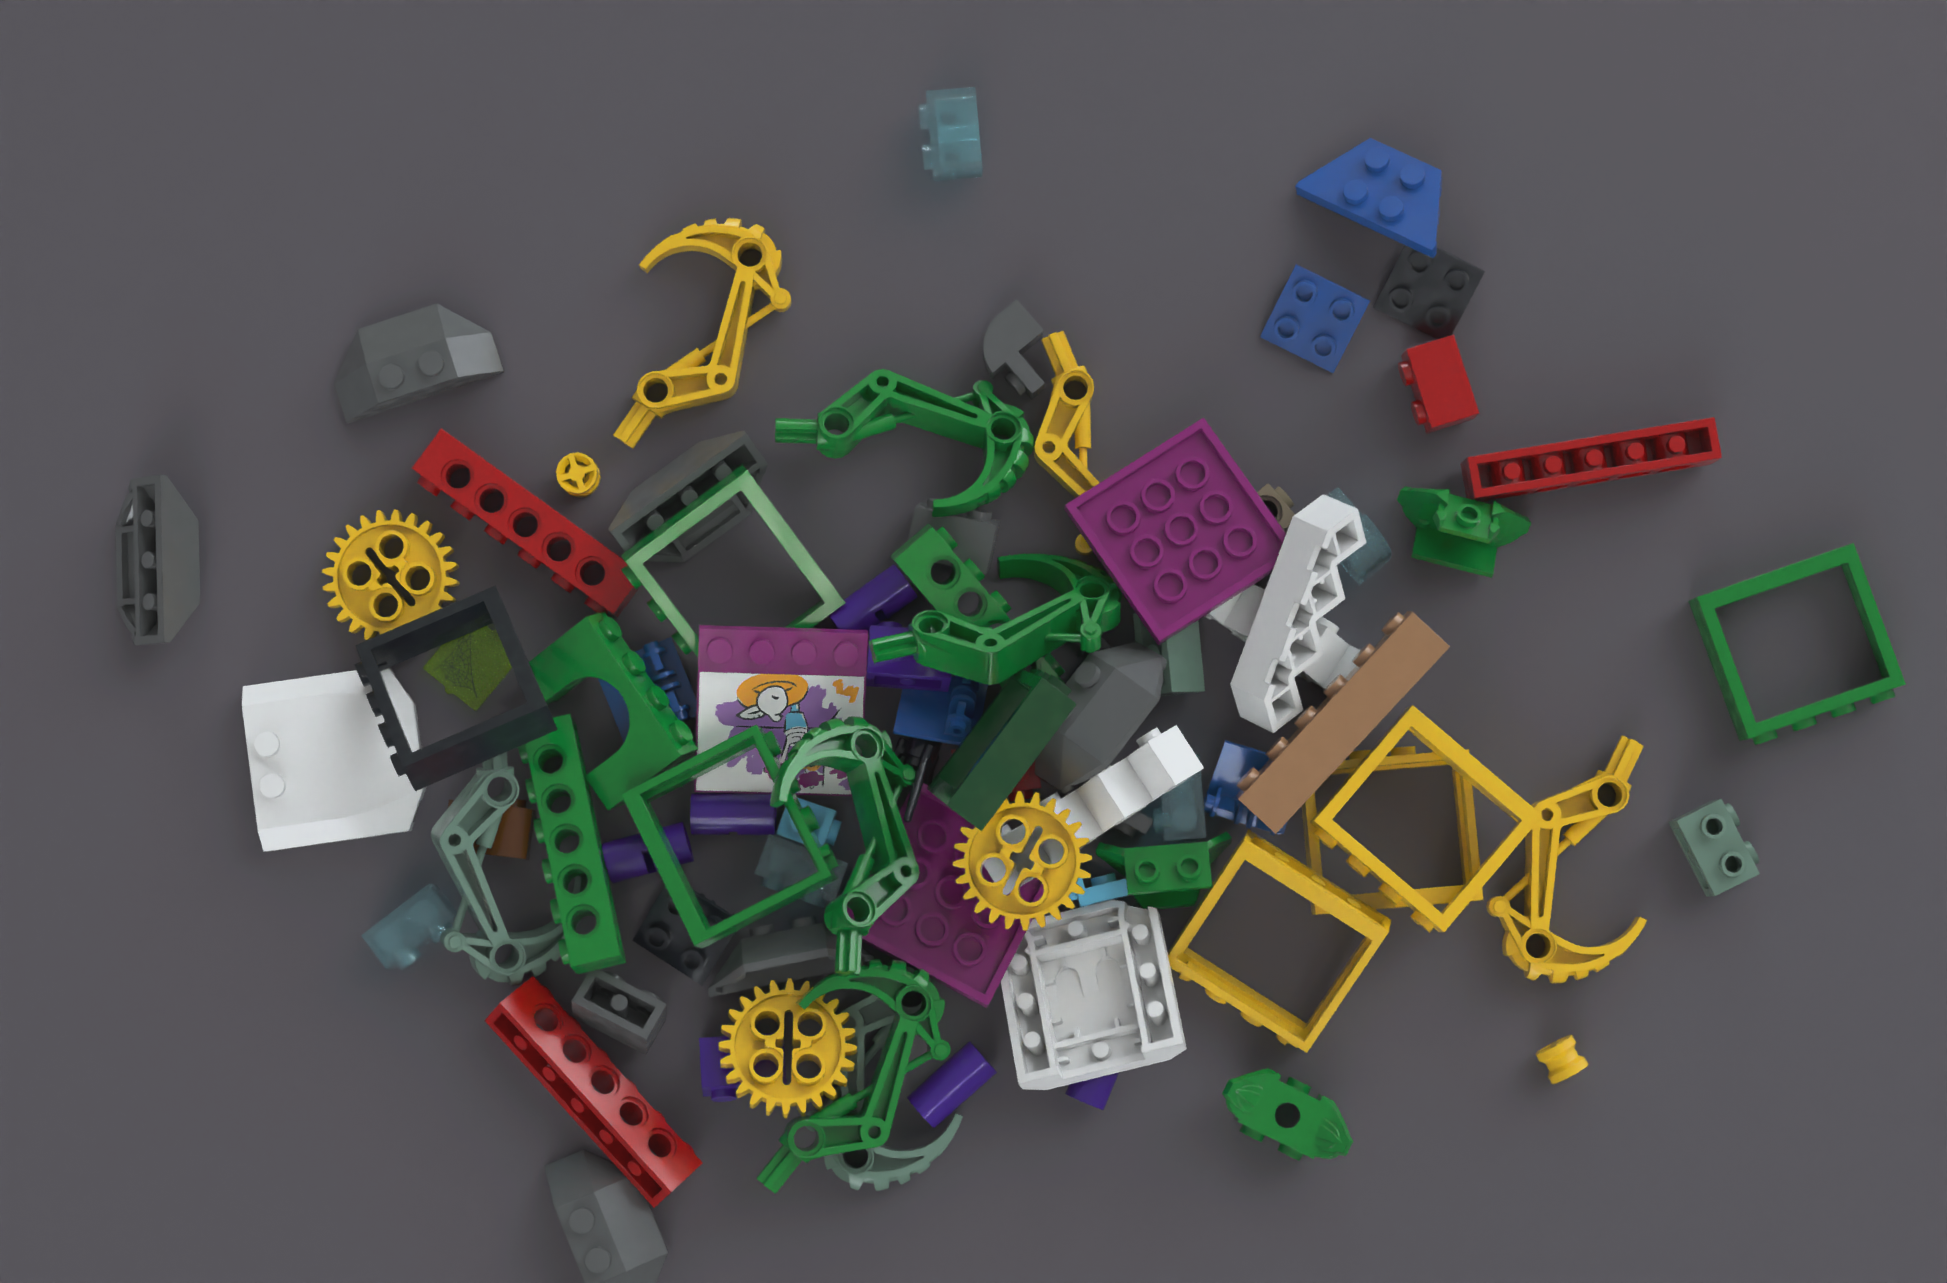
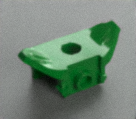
[1397,486,1531,578]
[1096,832,1232,909]
[1222,1068,1353,1161]

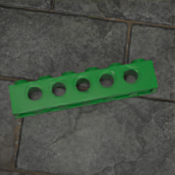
[890,524,1065,687]
[518,714,627,975]

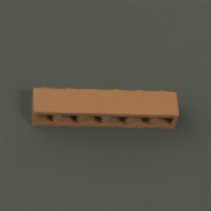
[1236,611,1450,834]

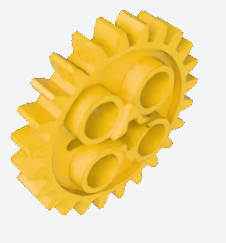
[322,509,460,640]
[953,791,1092,931]
[719,978,857,1118]

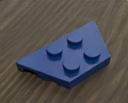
[1295,138,1443,258]

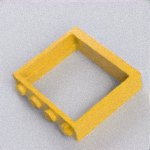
[1310,705,1543,933]
[1301,746,1483,915]
[1168,829,1391,1053]

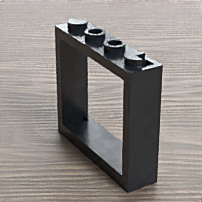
[354,585,558,791]

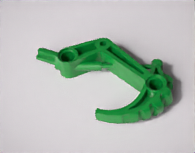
[775,369,1035,517]
[869,554,1122,685]
[770,716,920,977]
[756,959,951,1194]

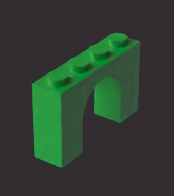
[529,612,698,811]

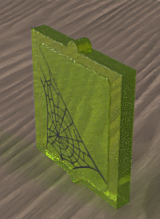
[423,626,512,712]

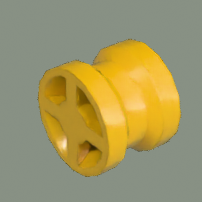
[556,452,601,498]
[1535,1034,1589,1084]

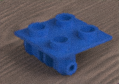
[1260,264,1370,373]
[598,637,697,742]
[893,675,988,745]
[1201,740,1288,836]

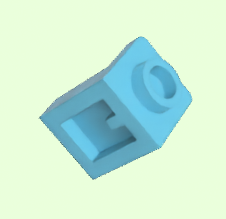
[776,797,842,846]
[1069,873,1129,908]

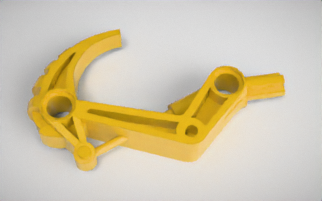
[613,218,792,449]
[1033,331,1099,555]
[1486,735,1647,984]

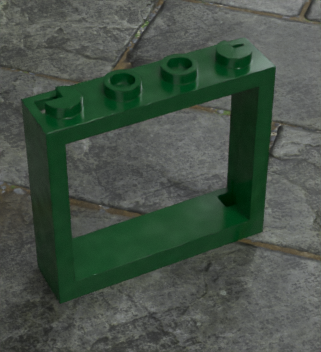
[927,667,1077,831]

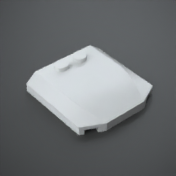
[242,667,427,852]
[1001,899,1187,1090]

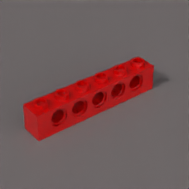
[1460,417,1722,502]
[412,428,640,618]
[484,976,703,1208]

